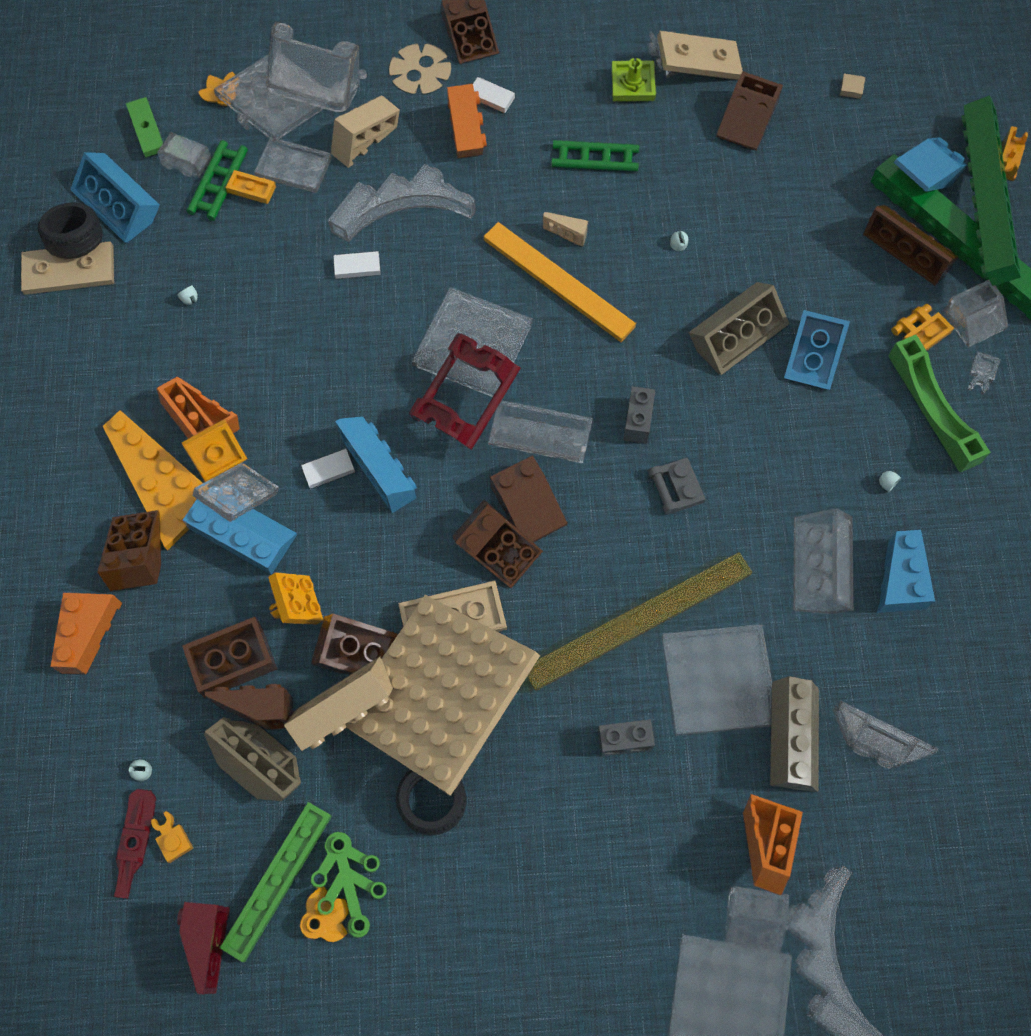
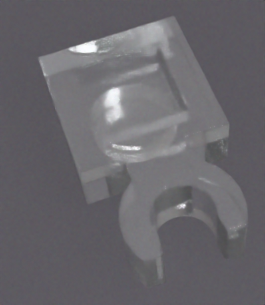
[968,351,1001,395]

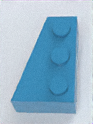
[877,530,935,613]

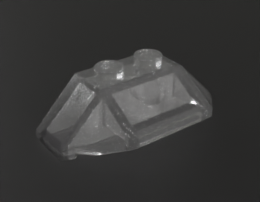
[833,701,939,769]

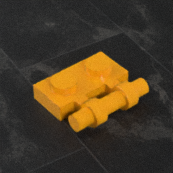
[891,304,954,351]

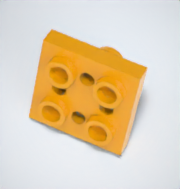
[268,572,323,625]

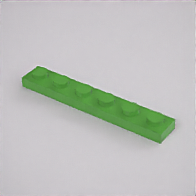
[220,802,332,962]

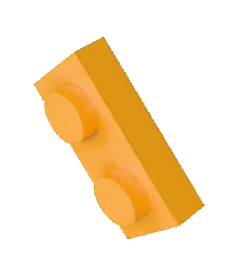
[226,170,276,204]

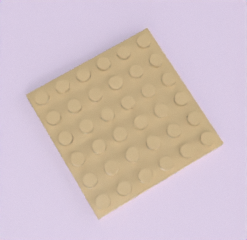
[345,595,540,795]

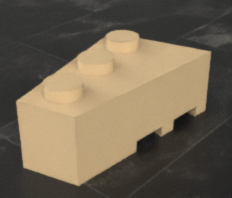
[331,96,400,168]

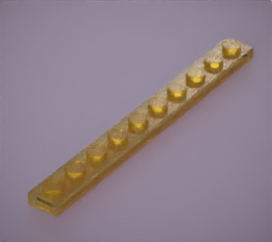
[527,552,753,691]

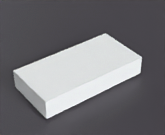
[473,77,515,113]
[334,251,380,279]
[301,449,355,489]

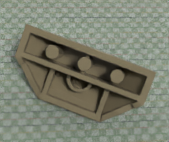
[204,717,301,801]

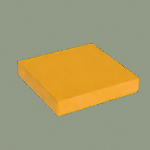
[181,419,247,482]

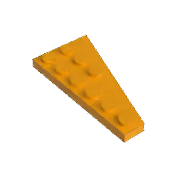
[103,410,210,551]

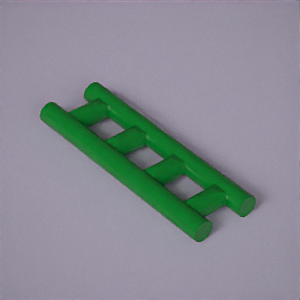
[186,140,248,221]
[552,140,639,172]

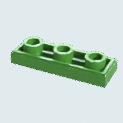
[126,97,166,158]

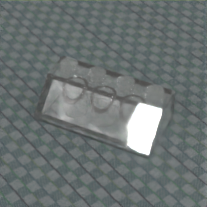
[488,400,593,463]
[793,508,854,614]

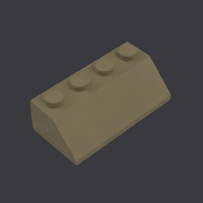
[688,282,789,375]
[770,676,819,792]

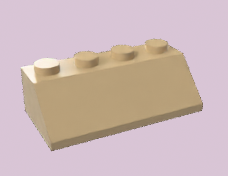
[284,656,393,751]

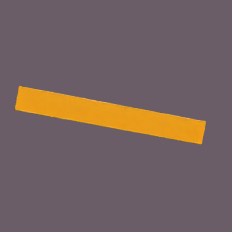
[484,222,636,342]

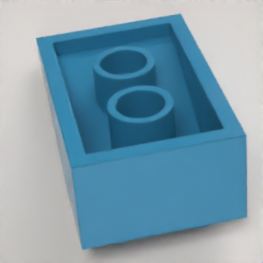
[894,137,968,192]
[784,310,850,390]

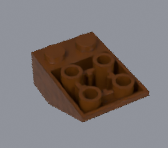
[440,0,499,64]
[716,71,783,151]
[452,500,543,588]
[97,510,161,591]
[205,684,293,730]

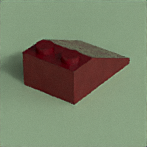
[177,902,230,994]

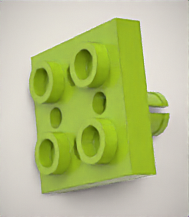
[611,58,656,101]

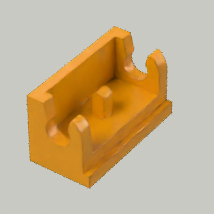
[1001,126,1028,181]

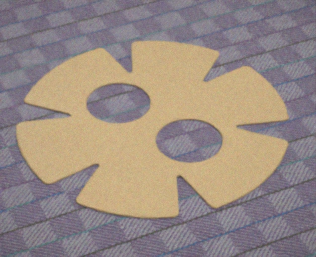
[389,44,451,94]

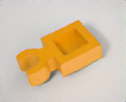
[151,811,193,863]

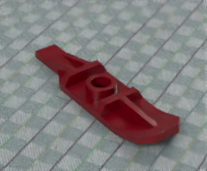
[114,789,156,899]

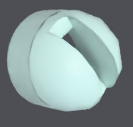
[670,231,688,251]
[177,285,198,305]
[879,471,901,492]
[129,759,152,781]

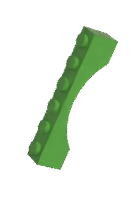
[888,335,991,473]

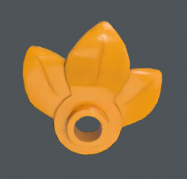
[198,72,239,106]
[300,887,349,942]

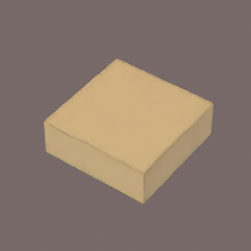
[840,74,865,99]

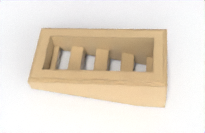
[543,212,588,246]

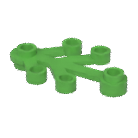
[310,832,387,938]

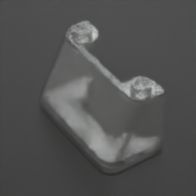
[266,21,359,112]

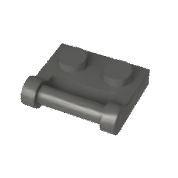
[647,457,706,515]

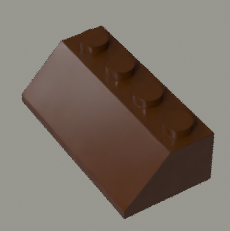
[863,205,958,286]

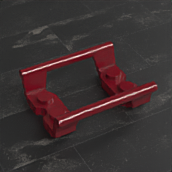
[408,333,521,450]

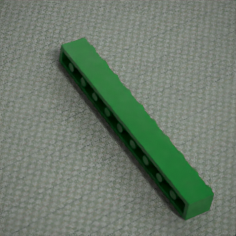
[961,95,1021,286]
[870,154,1031,320]

